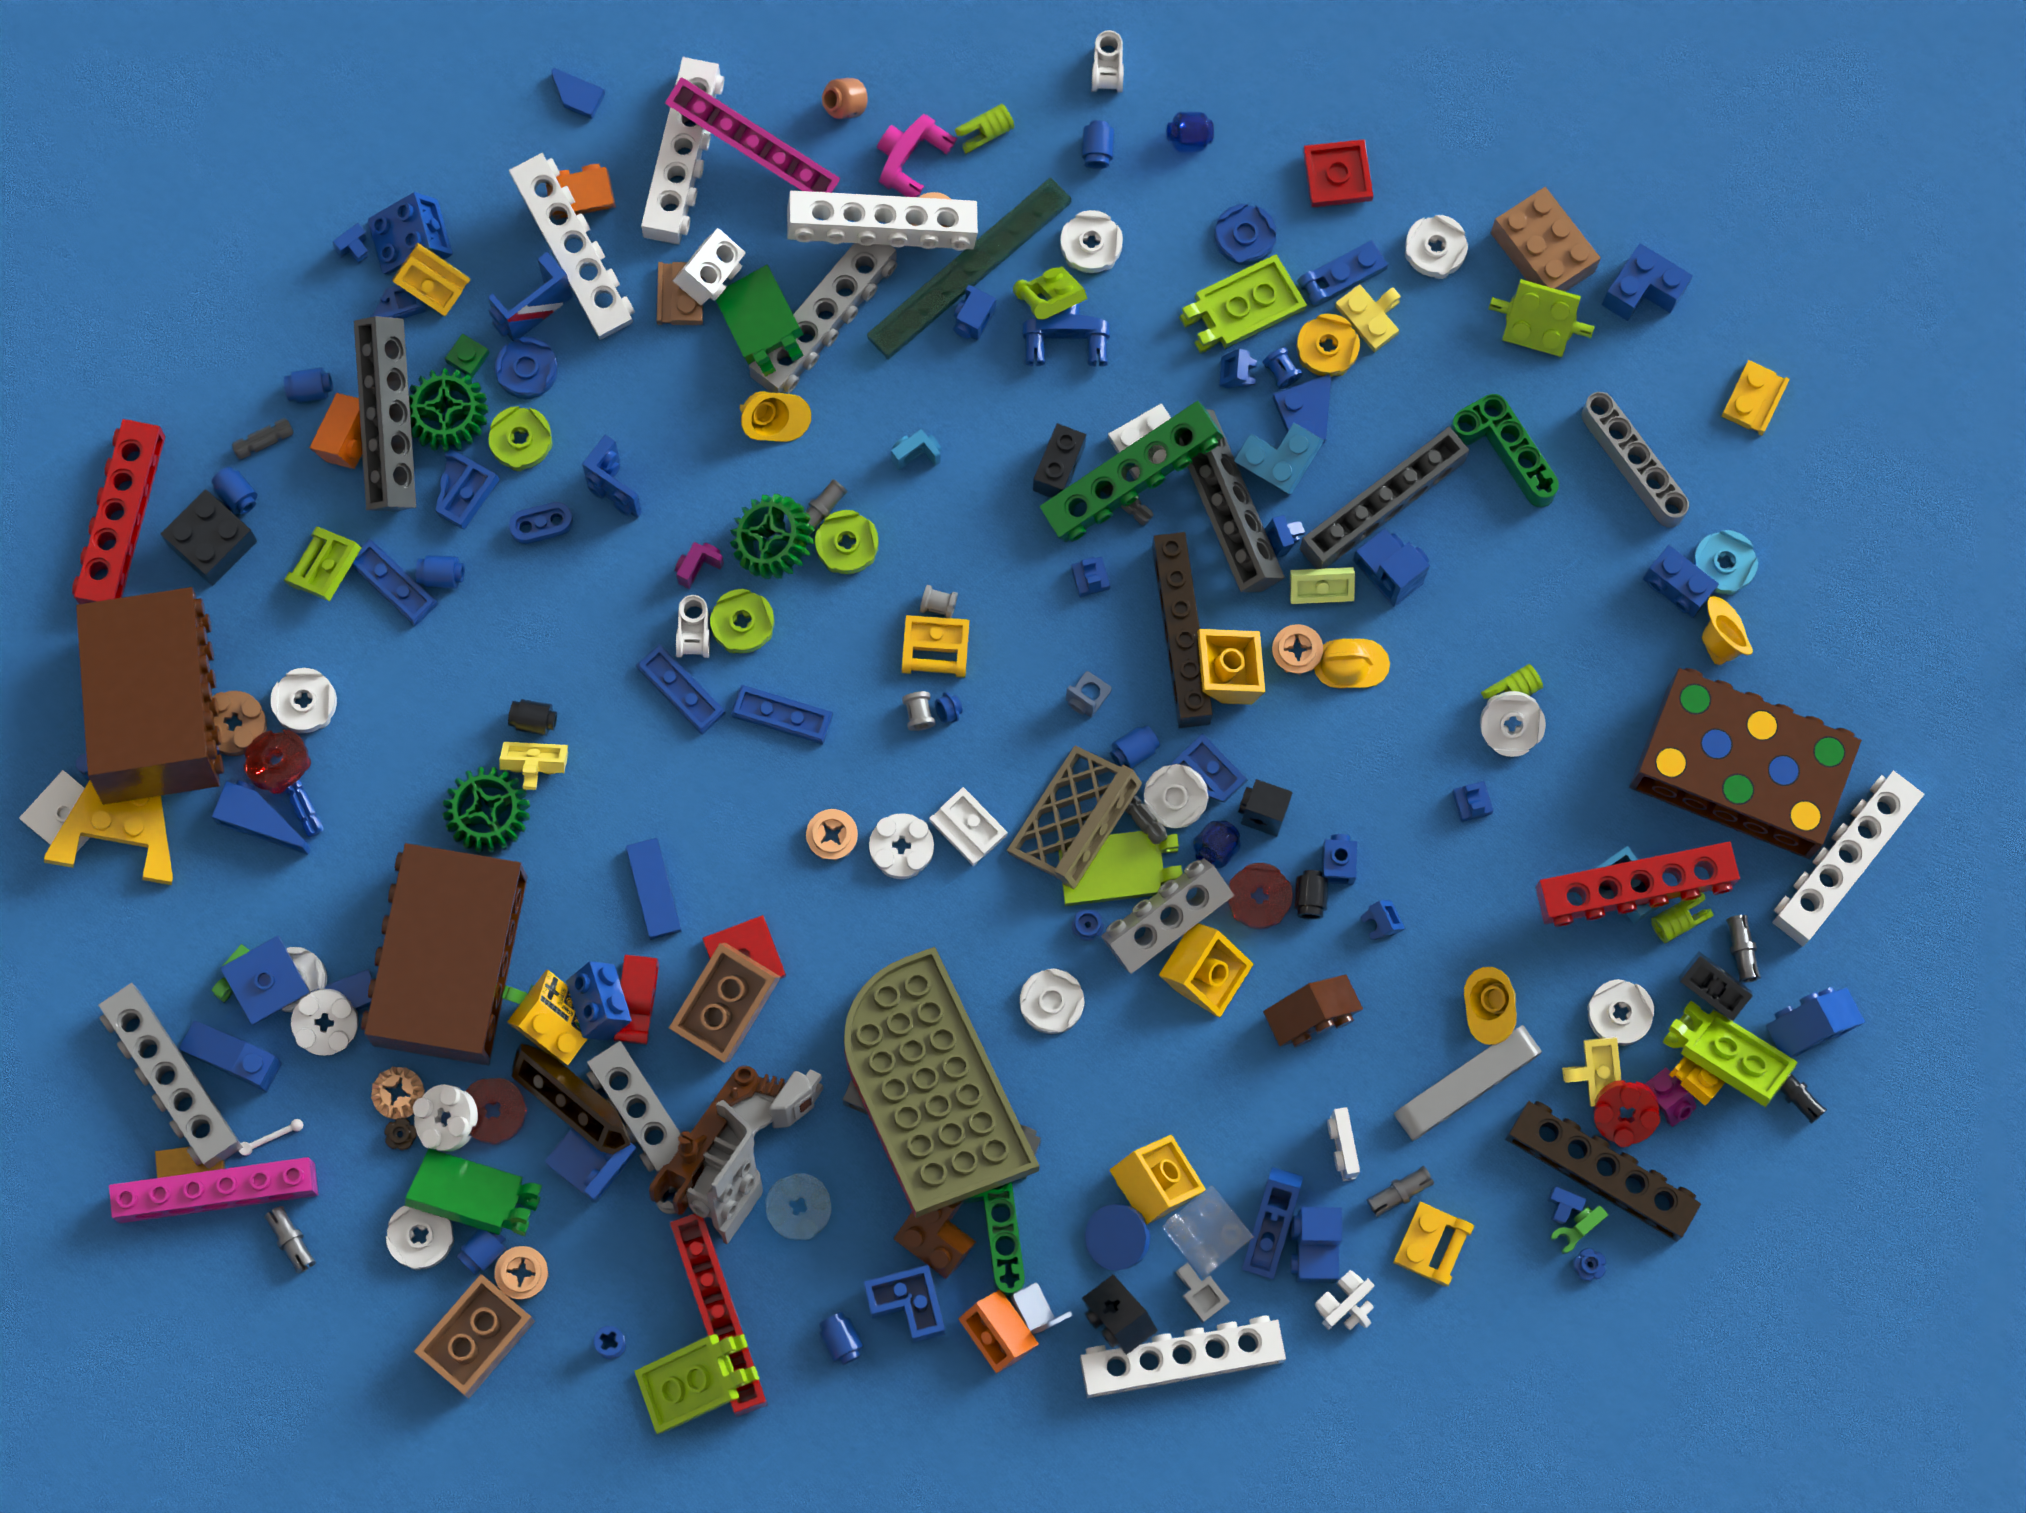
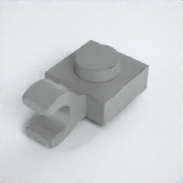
[1175,1262,1230,1323]

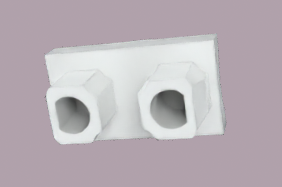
[1314,1270,1375,1330]

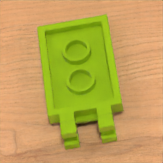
[1179,254,1307,354]
[1057,831,1183,906]
[1662,1001,1798,1107]
[634,1334,759,1434]

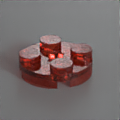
[243,729,311,794]
[1227,863,1293,929]
[466,1078,527,1145]

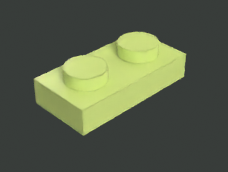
[1290,567,1355,604]

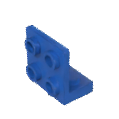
[368,192,453,274]
[582,434,642,518]
[545,1128,637,1204]

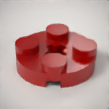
[1594,1080,1660,1147]

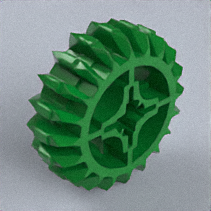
[409,368,489,452]
[730,493,815,579]
[442,767,530,853]

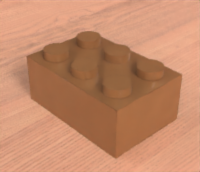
[1491,186,1601,292]
[669,943,781,1063]
[414,1274,535,1399]

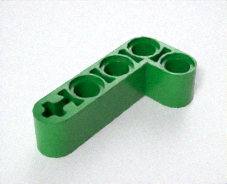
[1450,394,1559,508]
[963,1182,1025,1297]

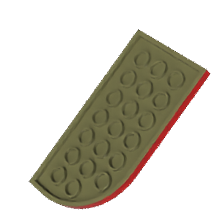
[844,947,1039,1218]

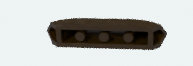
[511,1043,631,1155]

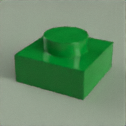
[445,333,490,378]

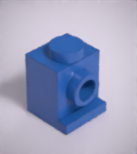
[953,284,996,340]
[1322,834,1357,885]

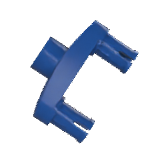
[1023,303,1110,367]

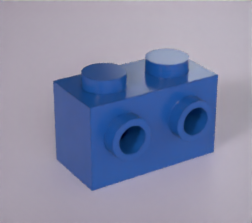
[1643,545,1719,618]
[566,961,632,1041]

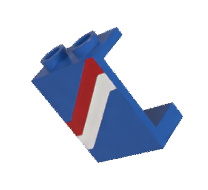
[488,252,573,341]

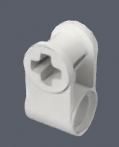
[1092,30,1123,93]
[676,595,710,658]

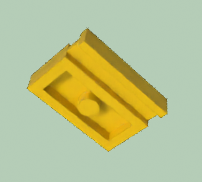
[392,243,471,316]
[1721,360,1790,436]
[1669,1056,1726,1106]

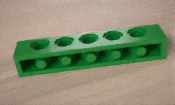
[1039,400,1223,542]

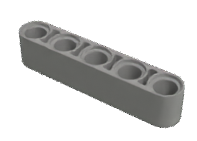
[1581,392,1689,527]
[1394,1025,1542,1141]

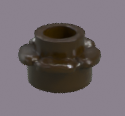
[384,1118,417,1151]

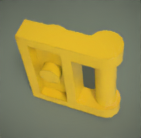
[902,615,970,678]
[1393,1201,1474,1287]

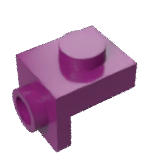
[675,542,724,589]
[1645,1067,1697,1127]

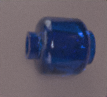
[1166,111,1214,152]
[1193,821,1241,868]

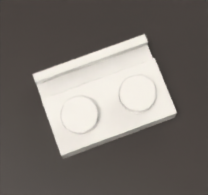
[929,787,1008,867]
[1327,1107,1360,1181]

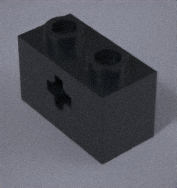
[1033,423,1086,498]
[1238,779,1293,837]
[1679,951,1753,1021]
[1082,1274,1158,1355]

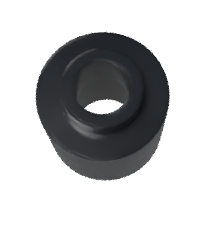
[508,699,557,736]
[1294,870,1329,919]

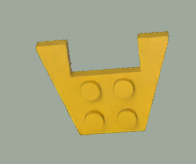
[44,780,173,885]

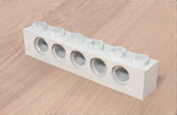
[641,57,724,245]
[509,153,635,340]
[787,191,978,251]
[1772,770,1925,947]
[1080,1316,1286,1398]

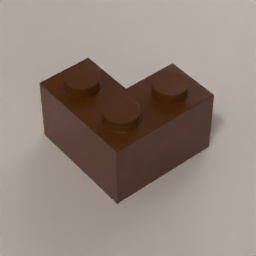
[1263,974,1363,1047]
[894,1199,976,1279]

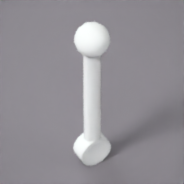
[239,1119,303,1156]

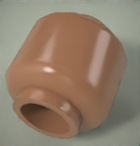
[822,78,868,119]

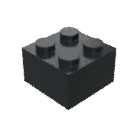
[160,489,257,586]

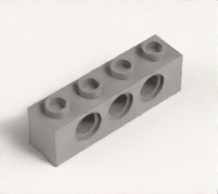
[1101,858,1235,974]
[586,1041,681,1173]

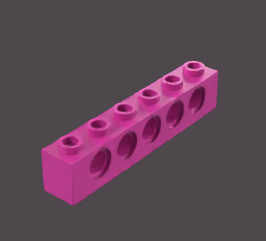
[665,77,841,193]
[109,1157,318,1223]

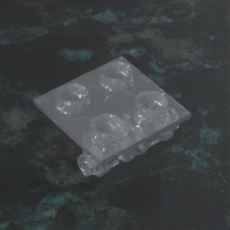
[1162,1185,1254,1279]

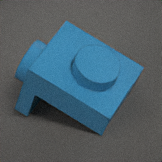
[891,429,942,470]

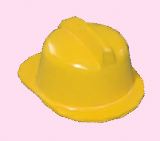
[740,391,811,442]
[1702,596,1753,665]
[1314,638,1390,688]
[1464,967,1517,1045]

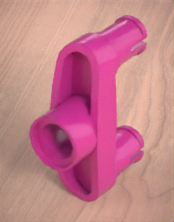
[877,114,958,197]

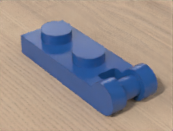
[1297,240,1388,307]

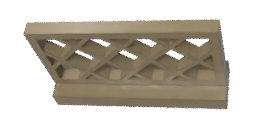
[1007,746,1142,889]

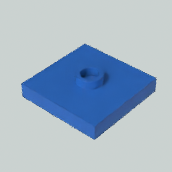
[220,936,311,1025]

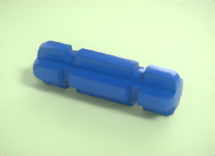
[283,776,323,837]

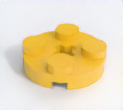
[1296,314,1360,377]

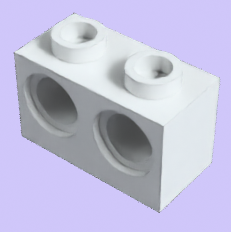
[673,228,746,305]

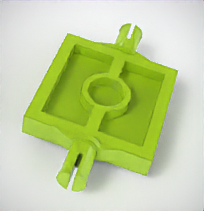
[1488,279,1595,357]

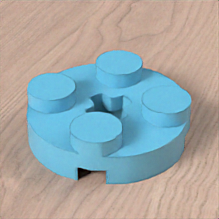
[1693,530,1758,595]

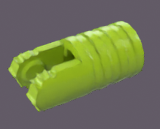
[954,103,1015,154]
[1480,664,1543,699]
[1651,893,1714,943]

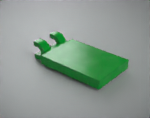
[716,264,804,377]
[405,1148,542,1236]

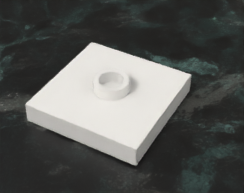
[19,770,90,852]

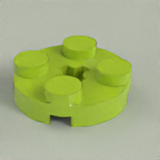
[488,406,553,471]
[815,510,879,574]
[710,589,774,653]

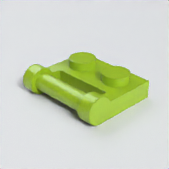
[1013,266,1088,320]
[284,526,361,602]

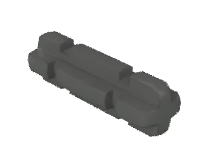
[232,418,293,459]
[1101,485,1154,525]
[1125,794,1168,844]

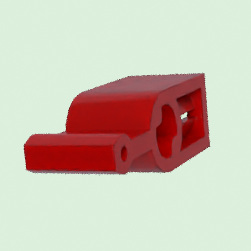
[614,955,659,1045]

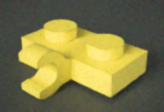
[1335,284,1401,353]
[499,742,568,790]
[1562,1037,1621,1106]

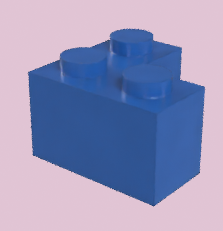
[1602,243,1693,321]
[1353,528,1430,607]
[1766,987,1865,1058]
[1290,1207,1342,1283]
[864,1265,945,1343]

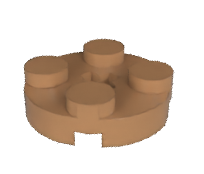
[212,691,267,756]

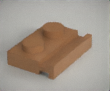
[657,262,704,325]

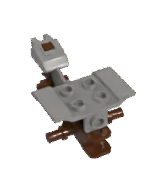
[649,1066,824,1244]

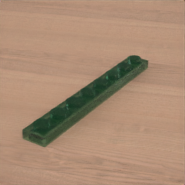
[867,177,1072,360]

